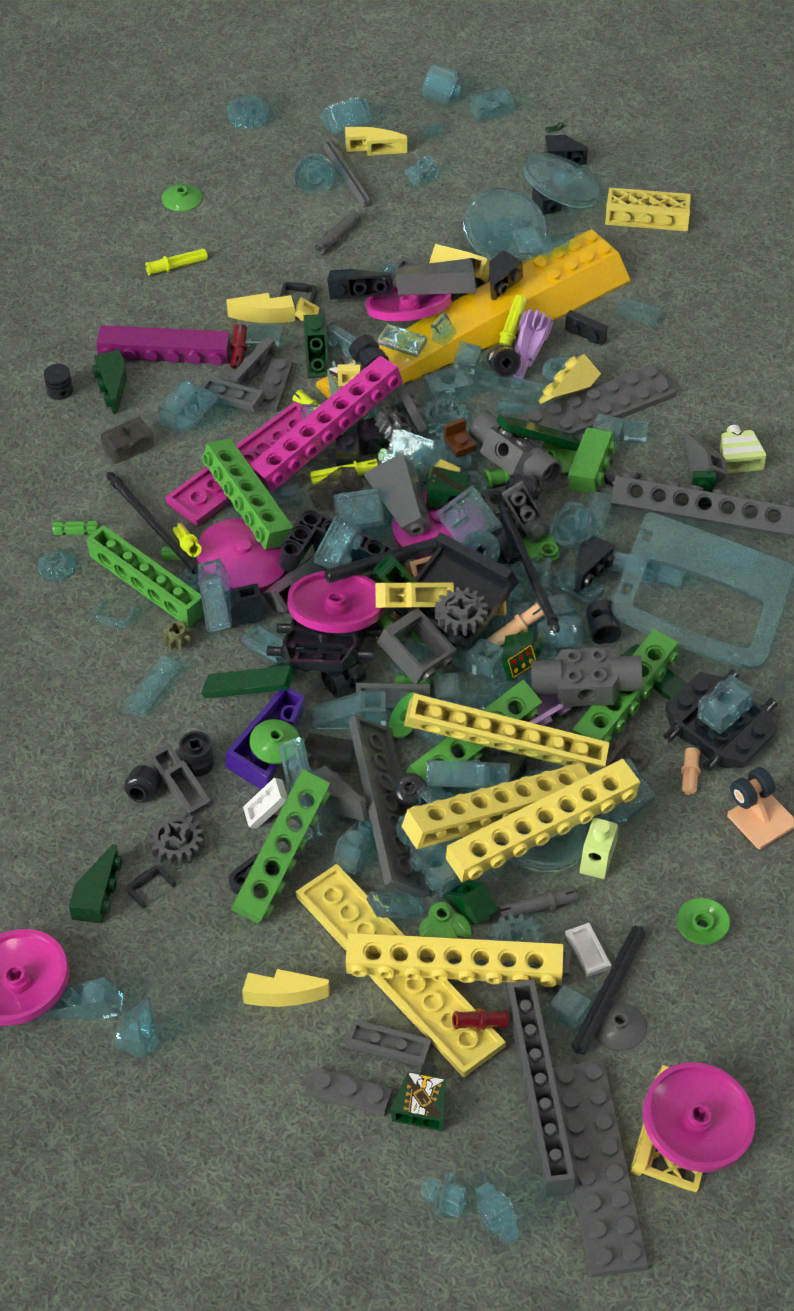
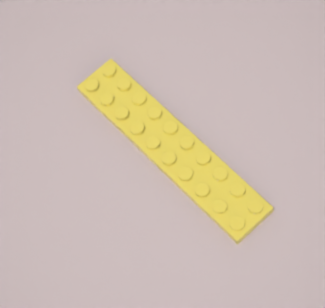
[296,864,506,1078]

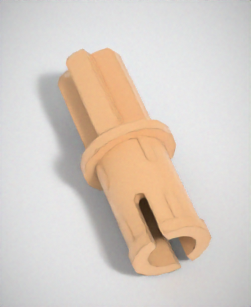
[681,747,701,795]

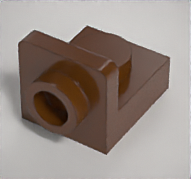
[444,418,476,458]

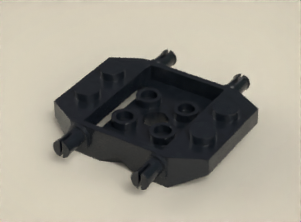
[266,618,382,673]
[663,669,778,772]

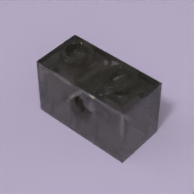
[100,416,155,465]

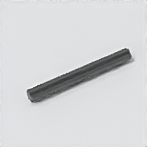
[323,140,372,208]

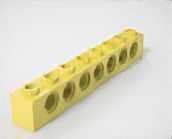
[404,693,610,773]
[446,759,640,883]
[402,763,590,849]
[346,933,563,987]

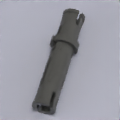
[313,210,361,254]
[498,886,578,921]

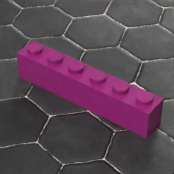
[96,325,230,365]

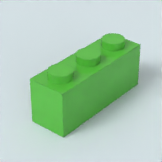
[568,427,616,495]

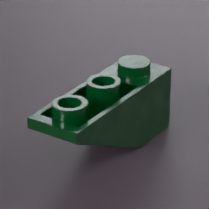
[303,314,329,378]
[92,349,127,414]
[69,844,122,923]

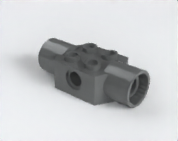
[469,411,562,489]
[531,647,643,707]

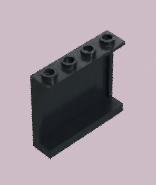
[393,532,519,650]

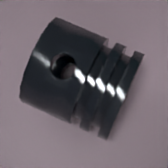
[44,364,73,400]

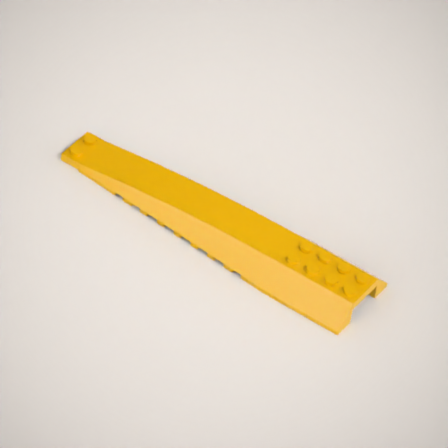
[316,229,630,399]

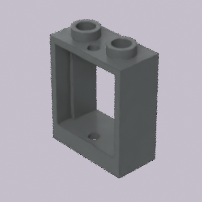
[377,607,456,685]

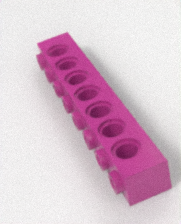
[249,356,403,493]

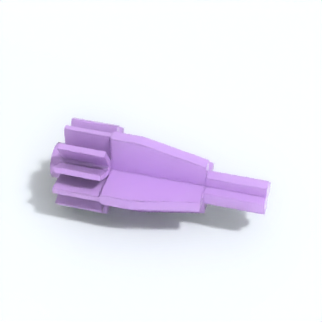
[511,309,553,382]

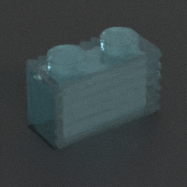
[314,516,363,569]

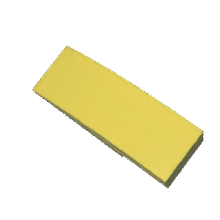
[345,127,407,156]
[226,293,295,323]
[376,583,454,608]
[242,969,330,1007]

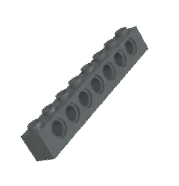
[610,473,794,538]
[507,980,575,1197]

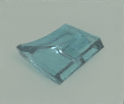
[435,485,503,547]

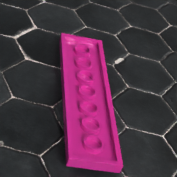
[165,401,312,527]

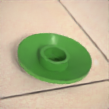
[162,184,202,212]
[389,692,418,738]
[250,719,300,764]
[677,898,730,945]

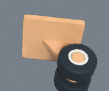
[727,767,794,849]

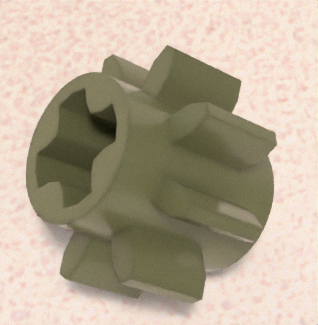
[162,621,192,651]

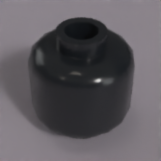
[505,473,540,500]
[124,765,161,803]
[394,773,428,808]

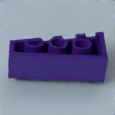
[225,687,305,790]

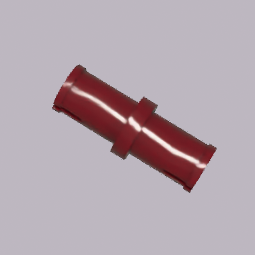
[230,324,248,369]
[452,1008,510,1031]

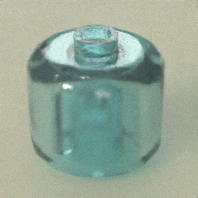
[421,62,461,106]

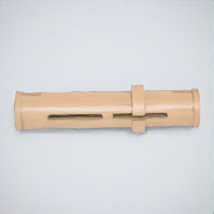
[478,602,545,656]

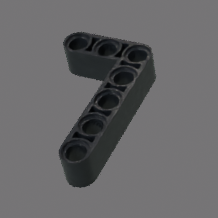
[277,510,405,571]

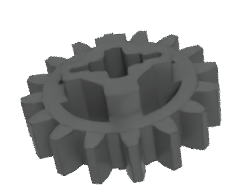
[375,406,421,449]
[435,587,488,636]
[148,813,204,866]

